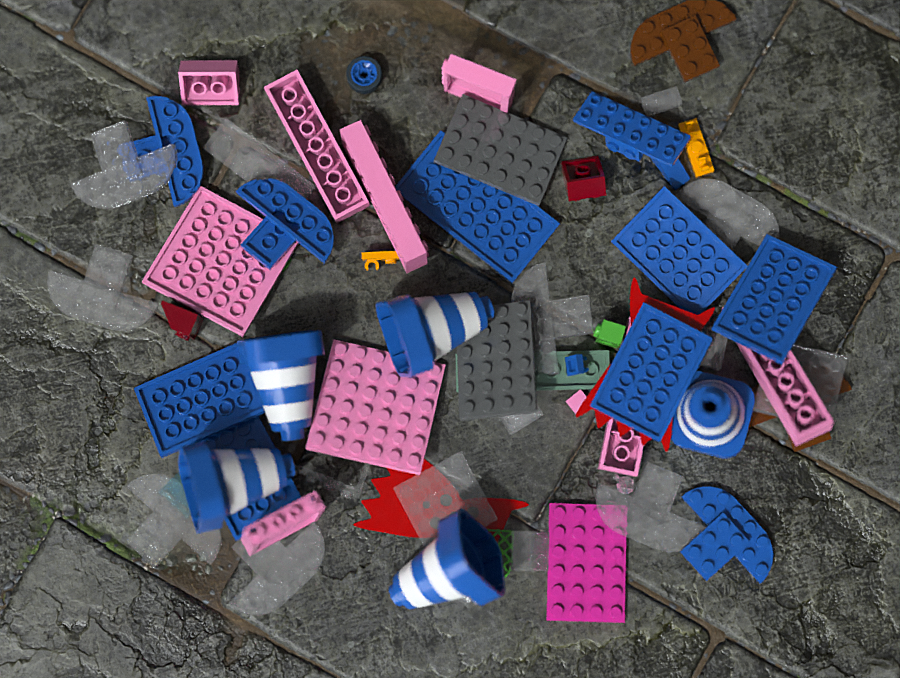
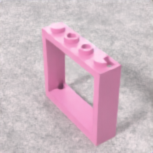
[442,54,516,113]
[241,491,325,556]

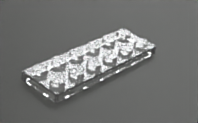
[203,118,316,199]

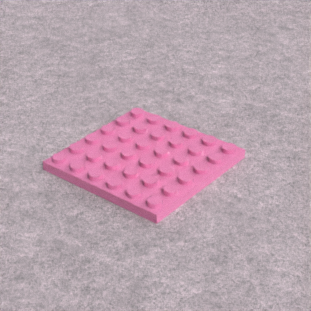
[142,186,299,337]
[306,339,445,475]

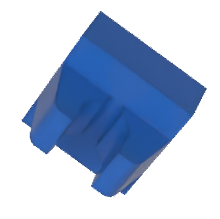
[565,354,589,376]

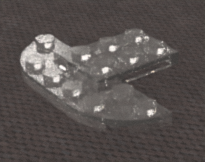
[71,120,177,209]
[676,179,779,251]
[47,244,159,331]
[512,263,594,375]
[596,462,706,552]
[126,474,221,568]
[229,521,325,615]

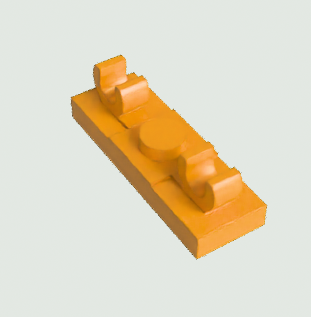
[678,118,714,178]
[362,251,400,271]

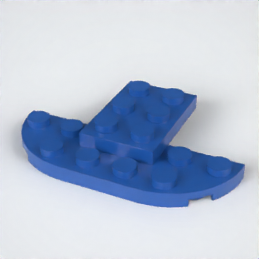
[120,96,204,207]
[236,178,334,270]
[679,487,773,584]

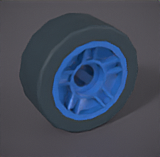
[346,56,383,94]

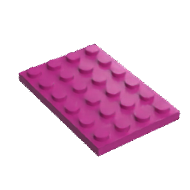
[546,503,627,623]

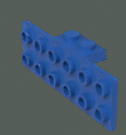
[573,92,691,167]

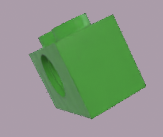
[593,320,626,349]

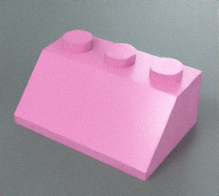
[178,60,239,105]

